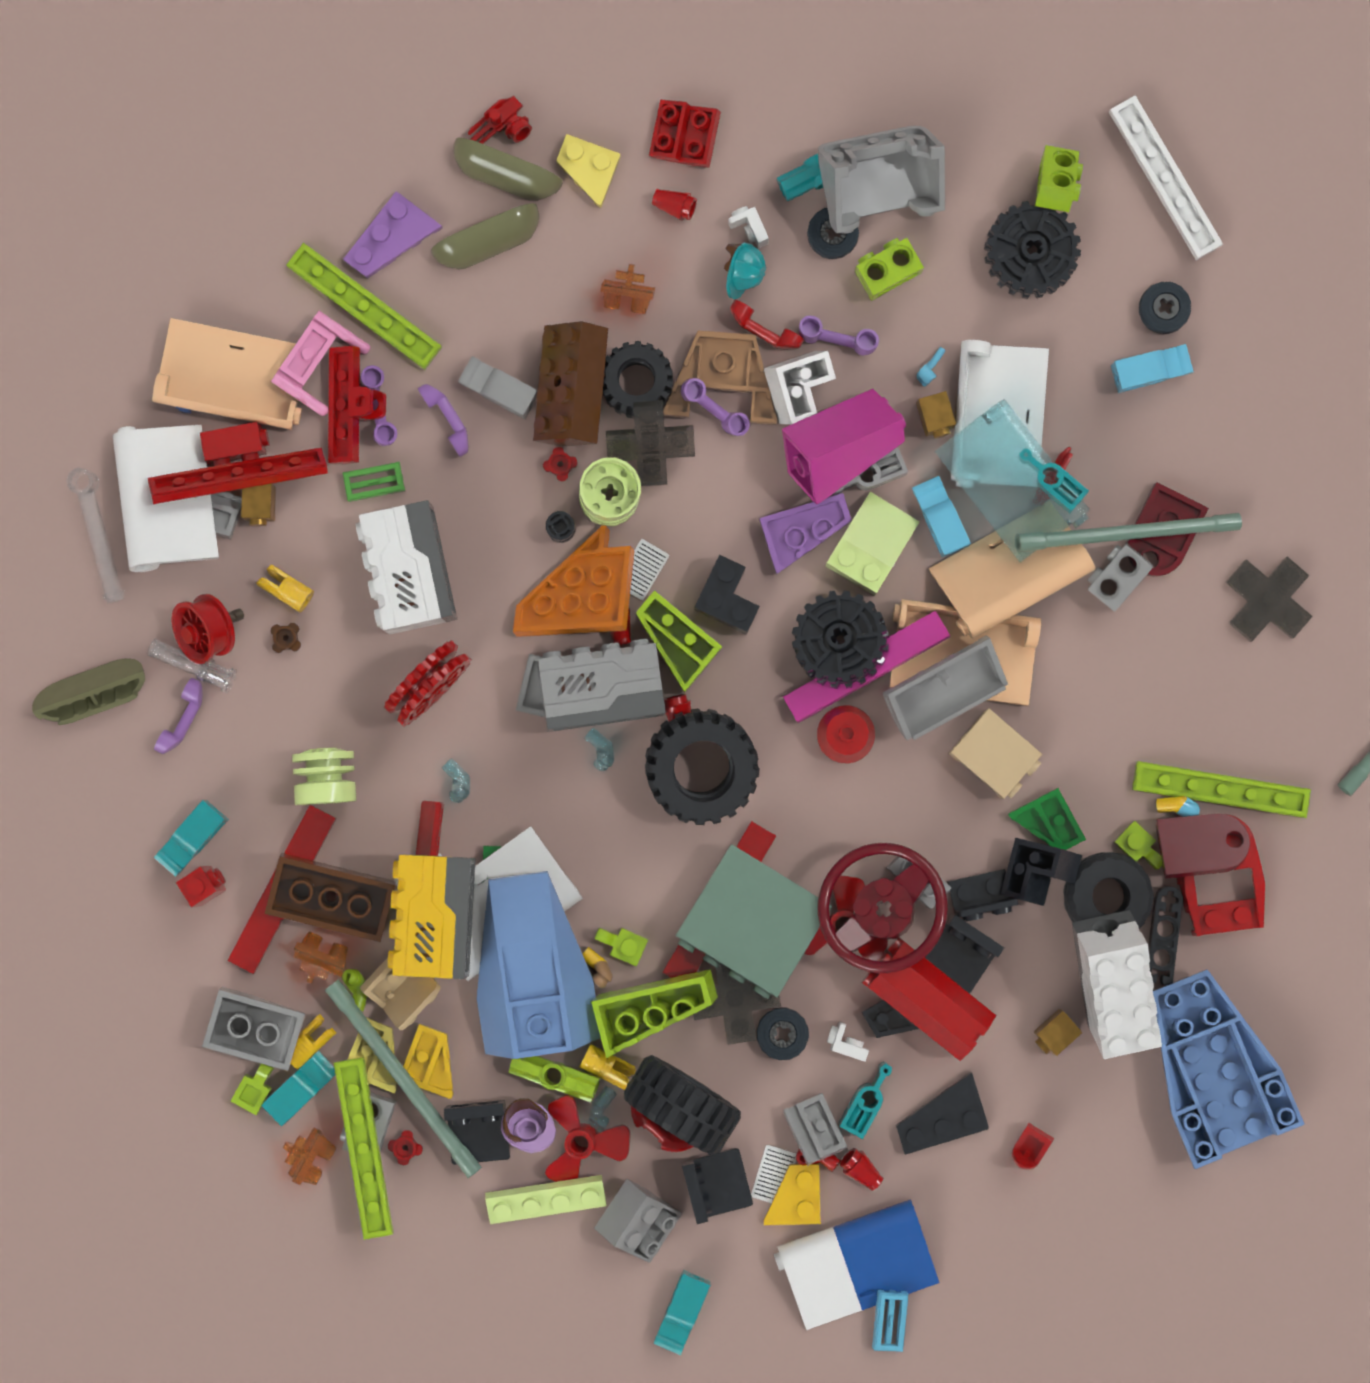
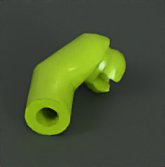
[342,969,367,1012]

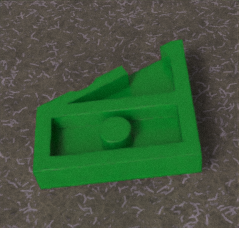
[1008,788,1086,850]

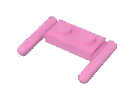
[271,310,370,416]

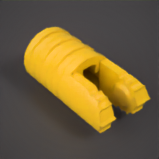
[256,564,314,612]
[290,1014,337,1070]
[579,1044,637,1090]

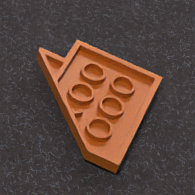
[513,525,635,637]

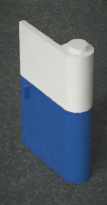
[774,1199,940,1330]

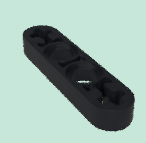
[1148,886,1183,991]

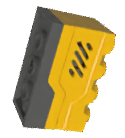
[388,854,476,979]

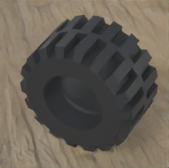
[602,341,673,419]

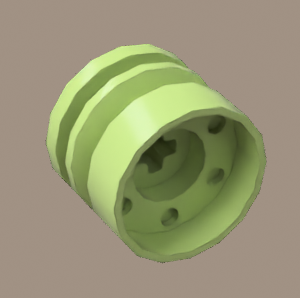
[579,457,641,526]
[292,748,356,805]

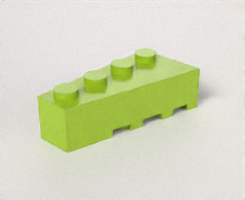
[591,969,718,1058]

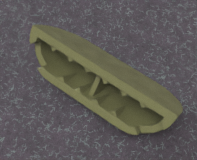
[454,138,563,201]
[431,203,539,270]
[32,658,145,725]

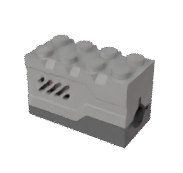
[538,639,666,732]

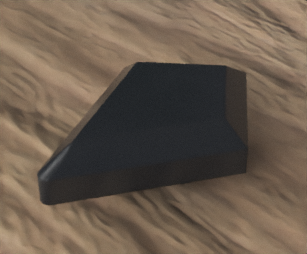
[862,1000,919,1038]

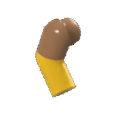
[583,947,613,988]

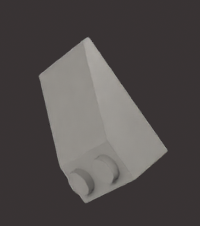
[202,986,305,1071]

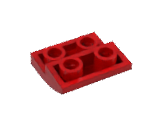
[649,99,721,168]

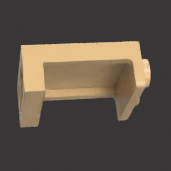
[948,708,1042,799]

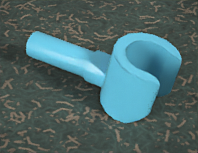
[916,347,945,387]

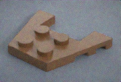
[663,330,777,425]

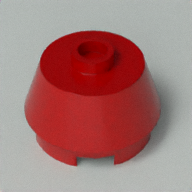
[817,705,875,764]

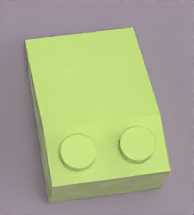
[825,492,920,596]

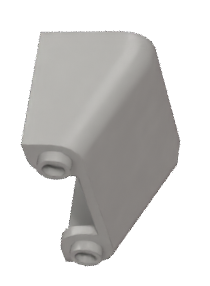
[818,126,945,234]

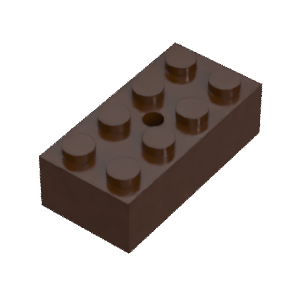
[533,321,609,446]
[265,853,396,942]

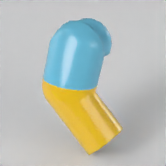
[1156,796,1200,817]

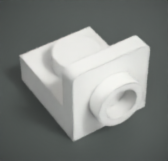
[728,206,769,249]
[827,1021,869,1062]

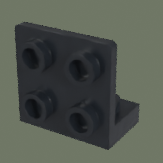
[947,869,1018,922]
[925,914,1004,994]
[444,1100,510,1165]
[682,1148,753,1224]

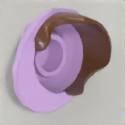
[501,1098,556,1153]

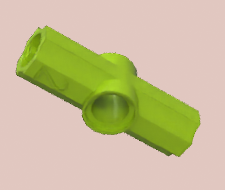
[508,1056,600,1103]

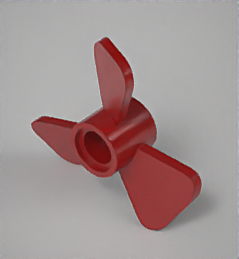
[804,875,888,961]
[545,1095,631,1182]

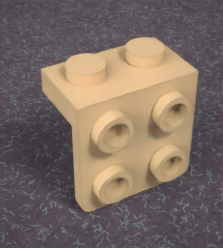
[360,958,441,1031]

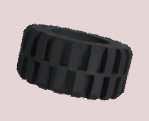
[645,708,760,825]
[624,1055,741,1156]

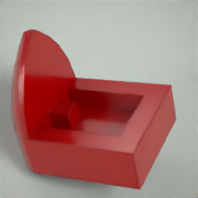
[1011,1123,1054,1170]

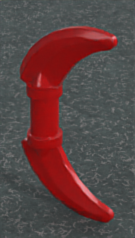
[631,1106,693,1152]

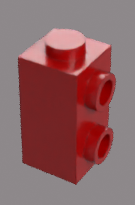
[200,422,270,466]
[175,866,226,908]

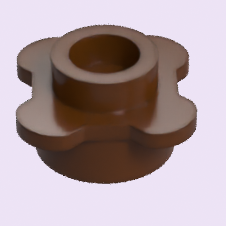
[271,623,301,653]

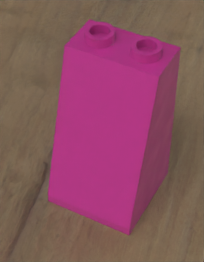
[782,389,906,504]

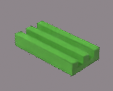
[342,462,406,502]

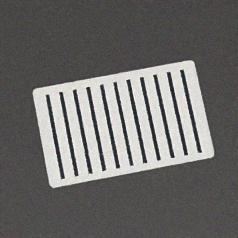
[630,539,669,601]
[751,1145,796,1203]

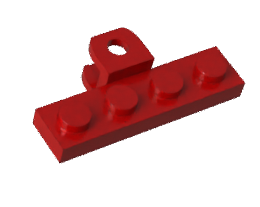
[328,346,386,464]

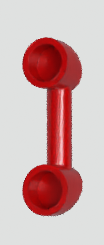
[730,299,804,350]

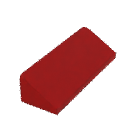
[416,800,444,856]

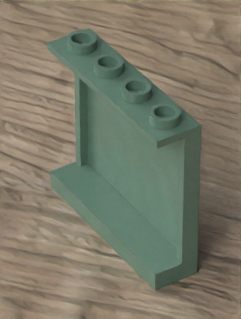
[675,844,832,999]

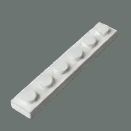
[1109,96,1223,260]

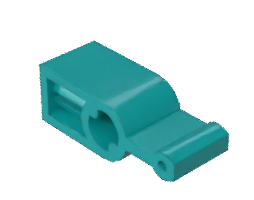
[1018,448,1089,514]
[154,800,229,877]
[261,1051,336,1127]
[838,1061,892,1139]
[653,1270,711,1355]

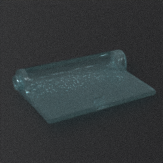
[935,399,1090,563]

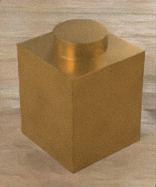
[916,391,956,439]
[241,483,276,526]
[1033,1009,1083,1056]

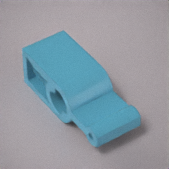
[1111,344,1194,393]
[912,476,971,558]

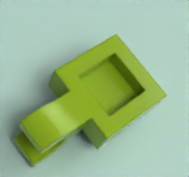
[1114,821,1162,870]
[595,927,648,967]
[231,1064,275,1115]

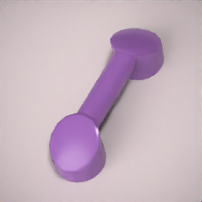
[799,315,879,356]
[360,365,397,446]
[681,378,750,436]
[417,384,469,457]
[154,677,203,754]

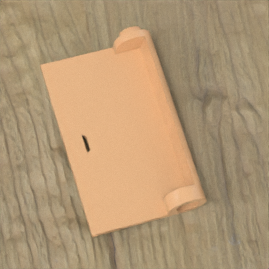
[152,318,302,430]
[929,501,1095,639]
[889,599,1041,706]

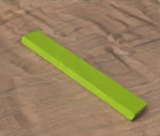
[286,242,442,370]
[1132,761,1311,818]
[334,1057,394,1240]

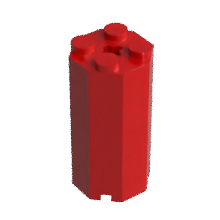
[861,937,997,1061]

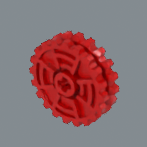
[384,640,472,727]

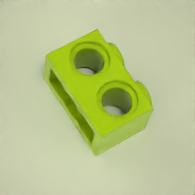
[1035,145,1083,212]
[854,238,924,301]

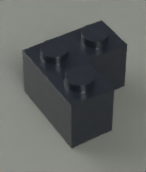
[694,554,760,635]
[1001,838,1082,906]

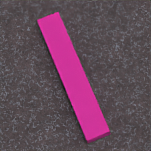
[783,610,950,723]

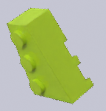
[636,590,722,693]

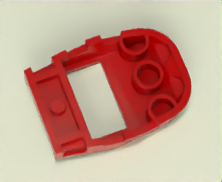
[1176,814,1265,936]

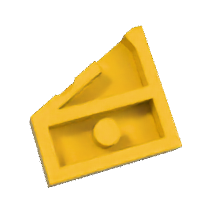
[403,1023,454,1099]
[763,1163,821,1225]

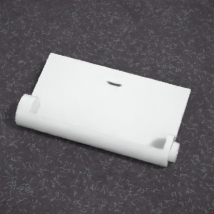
[951,340,1049,488]
[113,425,219,572]
[466,826,583,981]

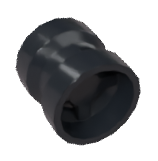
[546,511,576,543]

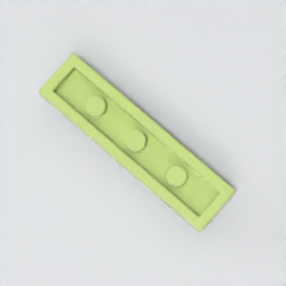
[485,1175,607,1224]

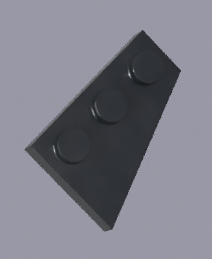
[896,1072,989,1155]

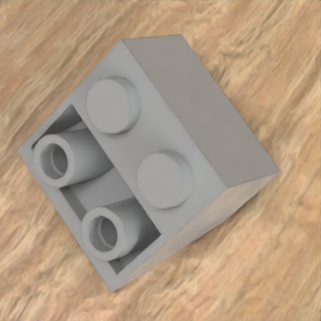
[594,1179,682,1263]

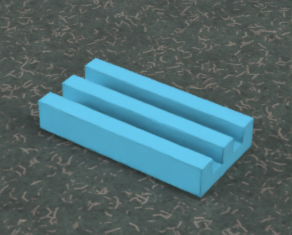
[872,1290,909,1352]

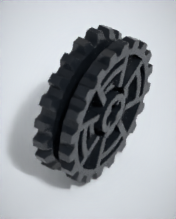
[984,201,1081,299]
[792,590,889,689]

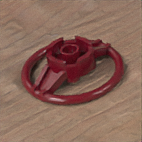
[818,843,948,973]

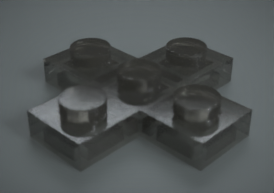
[606,400,695,486]
[1226,556,1313,642]
[693,964,781,1045]

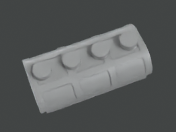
[883,635,1008,740]

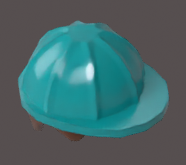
[724,243,767,299]

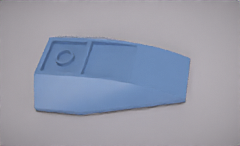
[477,871,601,1059]
[1153,969,1305,1169]

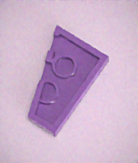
[343,191,443,279]
[759,493,852,575]

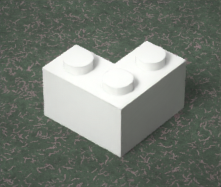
[763,351,836,425]

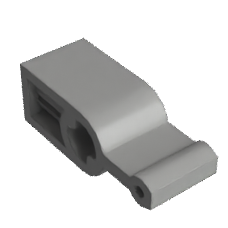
[458,356,538,419]
[832,448,908,495]

